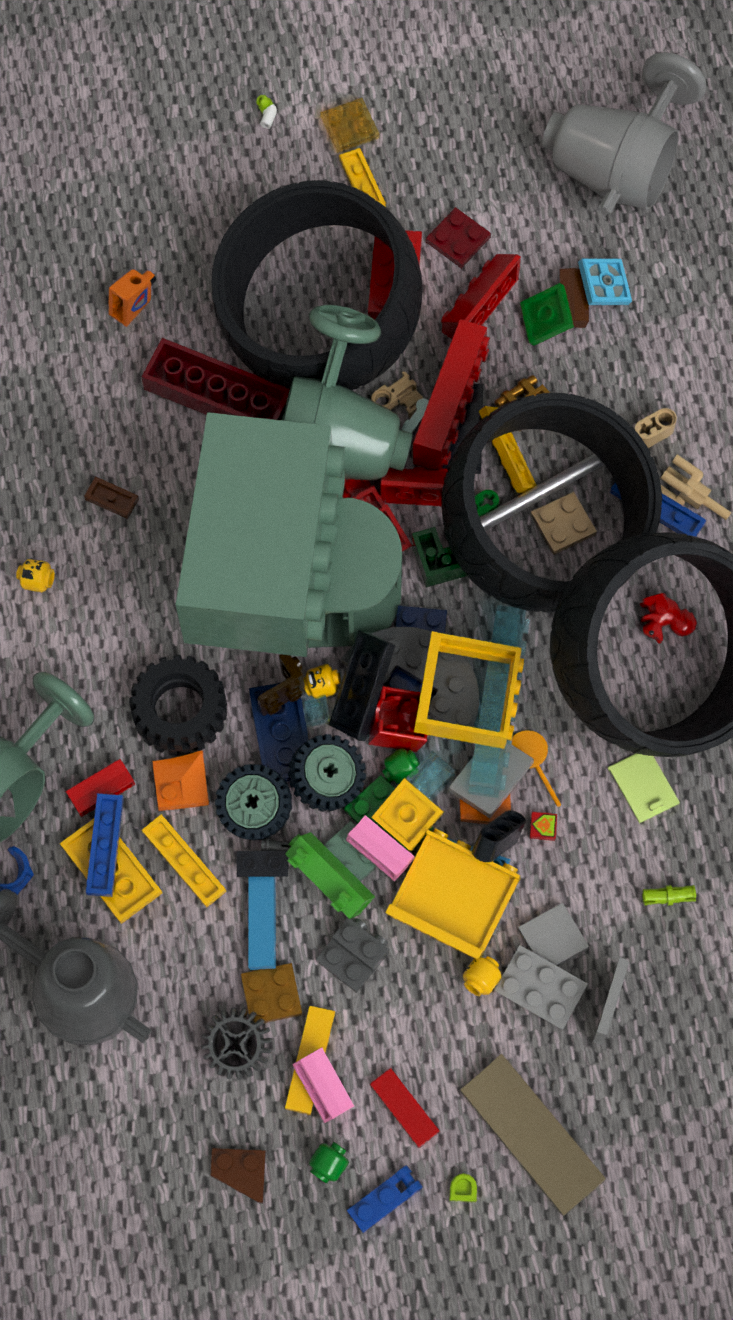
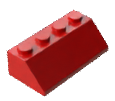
[441,254,521,339]

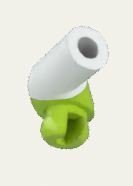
[256,95,277,129]

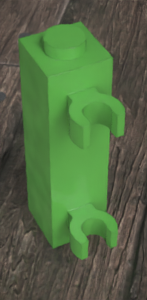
[285,832,375,919]

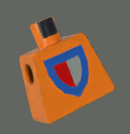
[109,270,156,327]

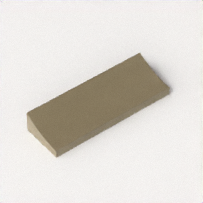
[460,1053,606,1216]

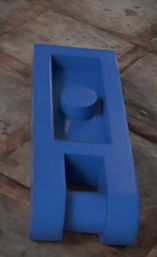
[347,1165,423,1233]

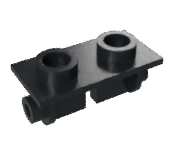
[237,851,289,877]

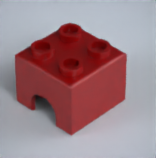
[368,686,430,752]

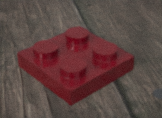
[426,207,491,269]

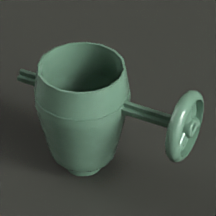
[282,304,412,480]
[0,672,94,842]

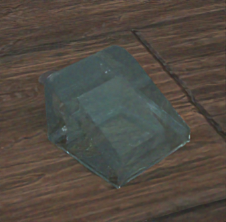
[302,695,330,727]

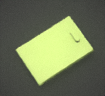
[608,753,680,824]

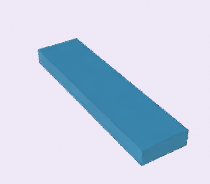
[248,877,276,970]

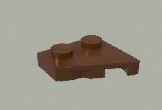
[211,1148,266,1204]

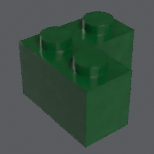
[411,527,467,588]

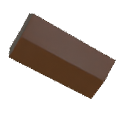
[560,268,589,328]

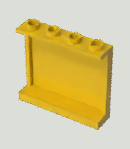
[385,828,521,959]

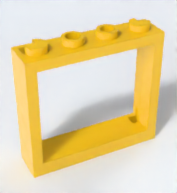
[414,631,524,749]

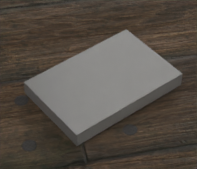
[448,742,534,818]
[593,957,629,1045]

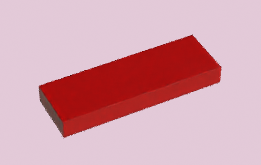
[370,1068,440,1149]

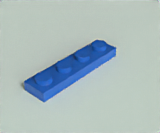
[610,483,706,537]
[86,794,124,897]

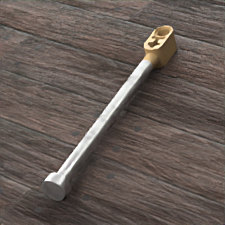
[480,408,677,531]

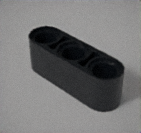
[472,810,526,862]

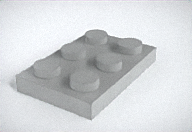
[494,945,588,1030]

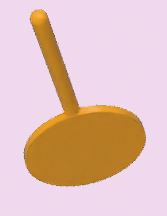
[509,730,561,807]

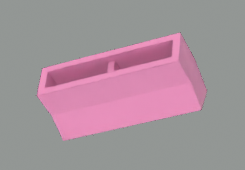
[346,815,415,881]
[292,1048,354,1123]

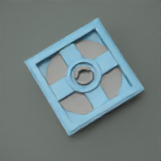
[578,259,632,305]

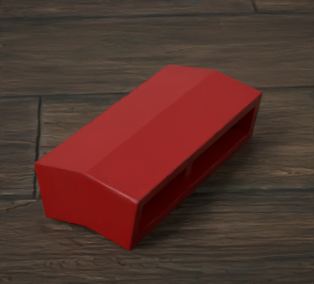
[65,759,135,817]

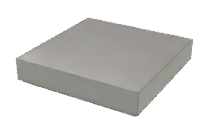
[518,903,589,966]

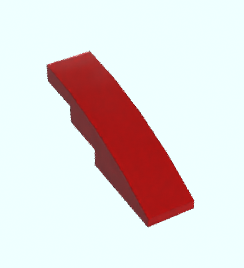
[344,479,412,552]

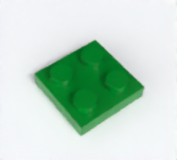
[520,283,574,346]

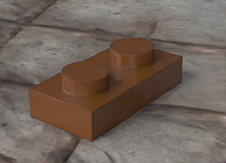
[84,476,139,519]

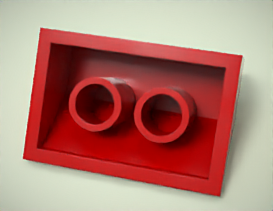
[381,467,448,507]

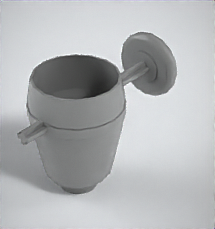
[542,52,707,216]

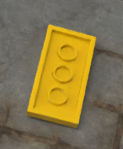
[60,819,162,924]

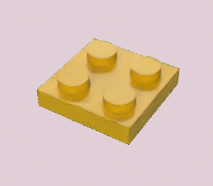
[372,778,444,851]

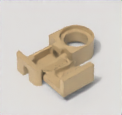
[371,372,424,419]

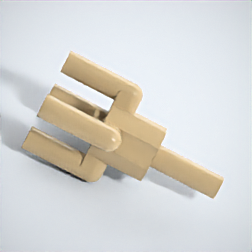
[660,454,732,520]

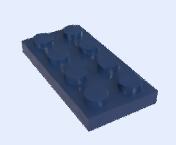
[389,606,447,702]
[249,683,309,782]

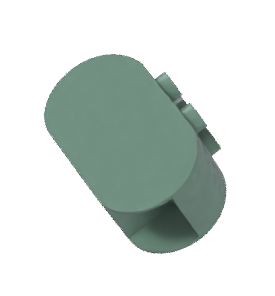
[308,498,402,648]

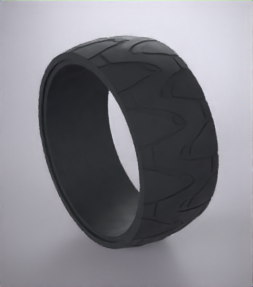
[211,180,423,390]
[441,393,662,613]
[550,532,733,757]

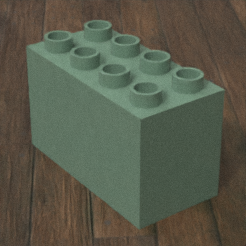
[176,412,346,657]

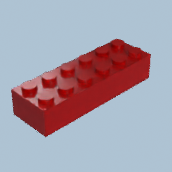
[413,319,490,471]

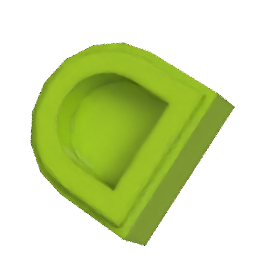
[449,1173,477,1202]

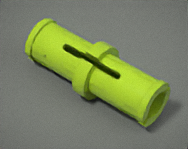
[642,885,696,906]

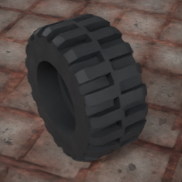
[129,655,227,756]

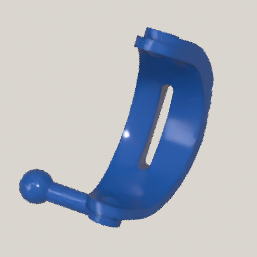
[0,846,34,895]

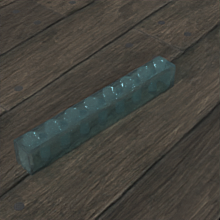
[468,605,530,798]

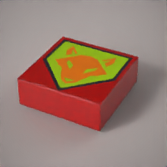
[530,812,557,841]

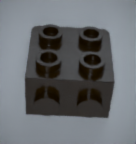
[258,654,305,716]

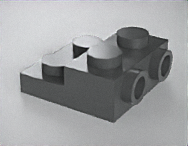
[316,918,389,993]

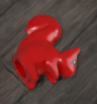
[640,593,697,644]

